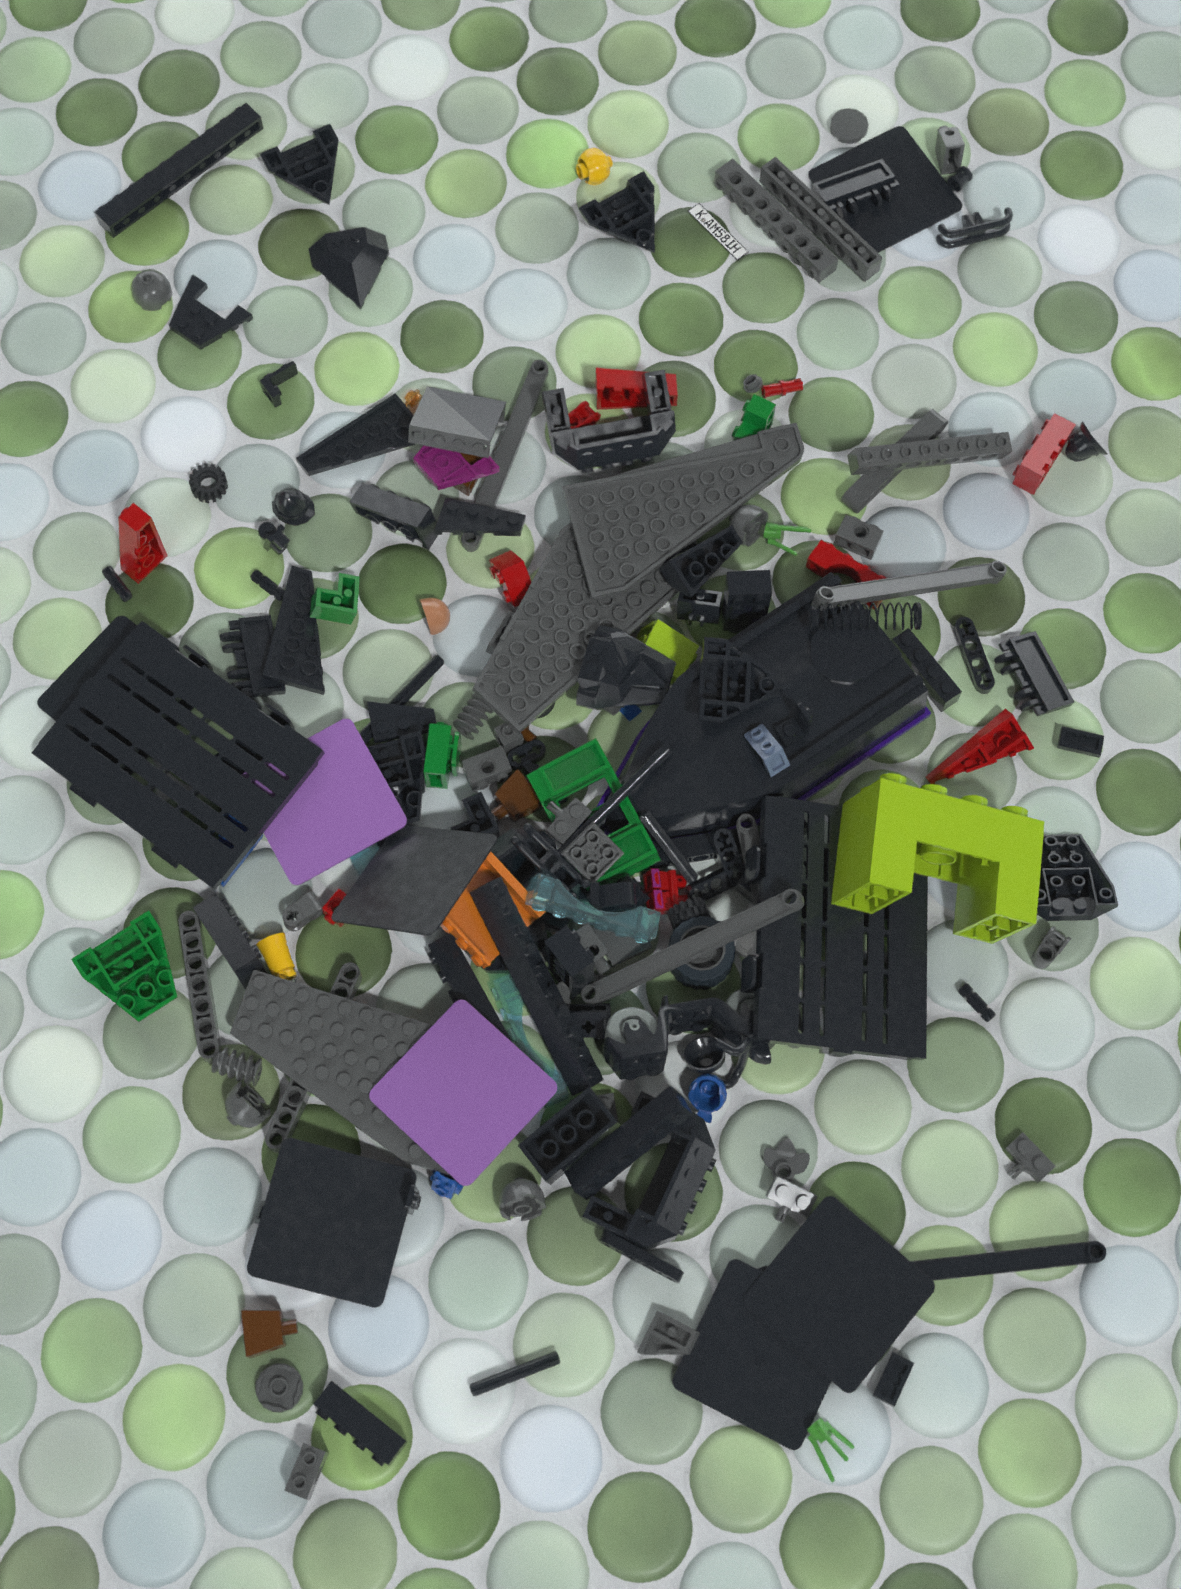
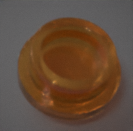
[404,389,422,408]

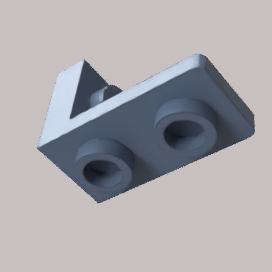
[744,724,790,777]

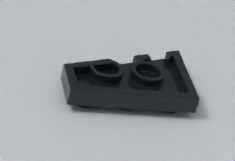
[367,701,437,743]

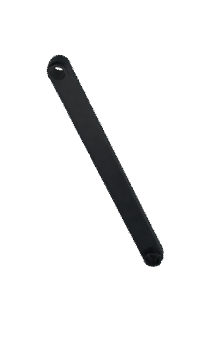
[911,1241,1106,1281]

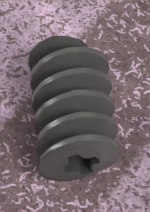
[453,693,493,740]
[211,1047,263,1087]

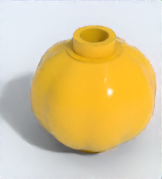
[576,148,613,185]

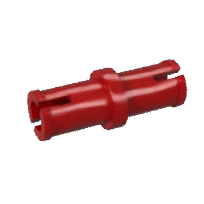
[761,378,803,398]

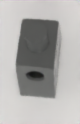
[935,126,965,175]
[576,923,611,975]

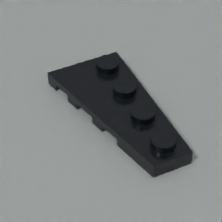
[435,497,526,536]

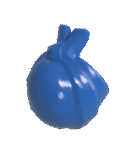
[688,1074,727,1123]

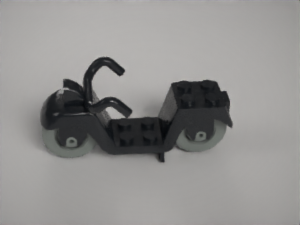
[603,989,775,1089]

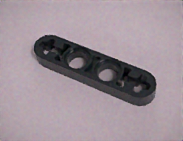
[954,617,995,694]
[598,1230,684,1284]

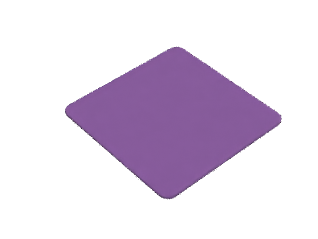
[241,719,407,885]
[369,1000,557,1186]

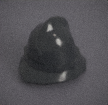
[1065,421,1108,462]
[272,487,315,526]

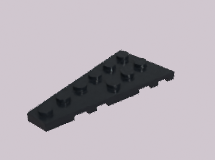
[262,566,325,695]

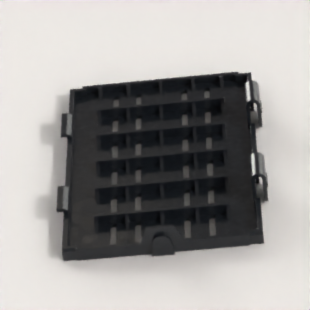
[31,621,325,890]
[741,795,928,1060]

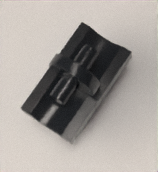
[258,522,290,555]

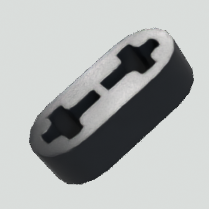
[507,740,546,770]

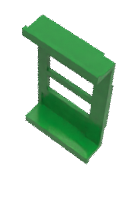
[527,738,661,891]

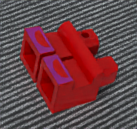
[643,869,688,915]

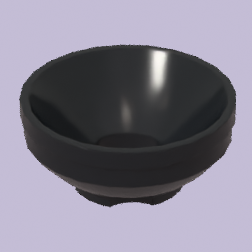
[684,1036,725,1074]

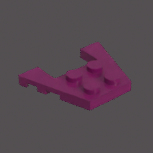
[413,445,500,490]

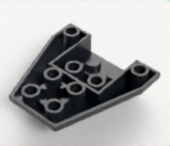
[1037,834,1118,921]

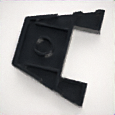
[169,275,253,350]

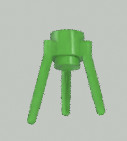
[763,522,811,556]
[807,1418,854,1482]

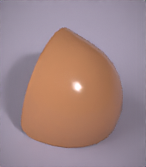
[420,598,450,635]

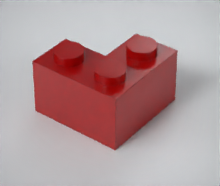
[489,550,531,607]

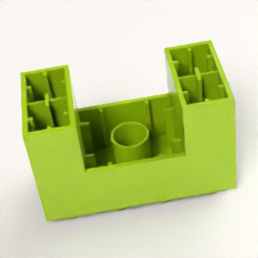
[831,773,1045,944]

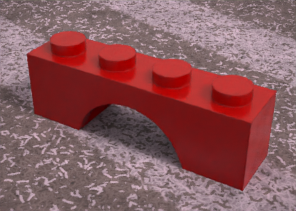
[806,540,887,610]

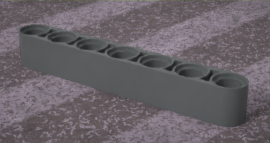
[841,409,948,514]
[178,911,222,1063]

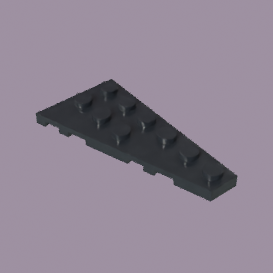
[296,393,416,476]

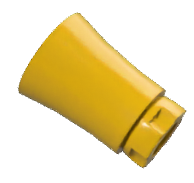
[256,933,297,981]

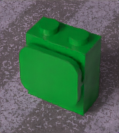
[424,722,462,789]

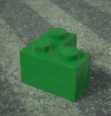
[732,394,776,441]
[310,573,360,625]

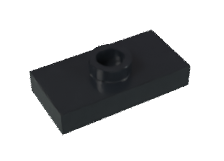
[1057,726,1104,758]
[872,1352,914,1407]

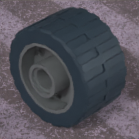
[668,916,736,990]

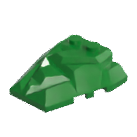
[71,910,178,1022]

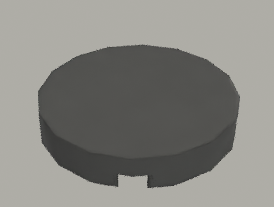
[830,108,869,144]
[255,1363,304,1413]

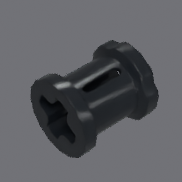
[947,166,973,192]

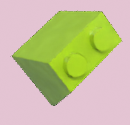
[636,619,699,685]

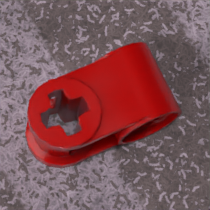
[568,401,601,429]

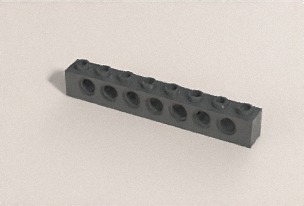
[759,157,883,282]
[714,158,838,283]
[847,432,1012,475]

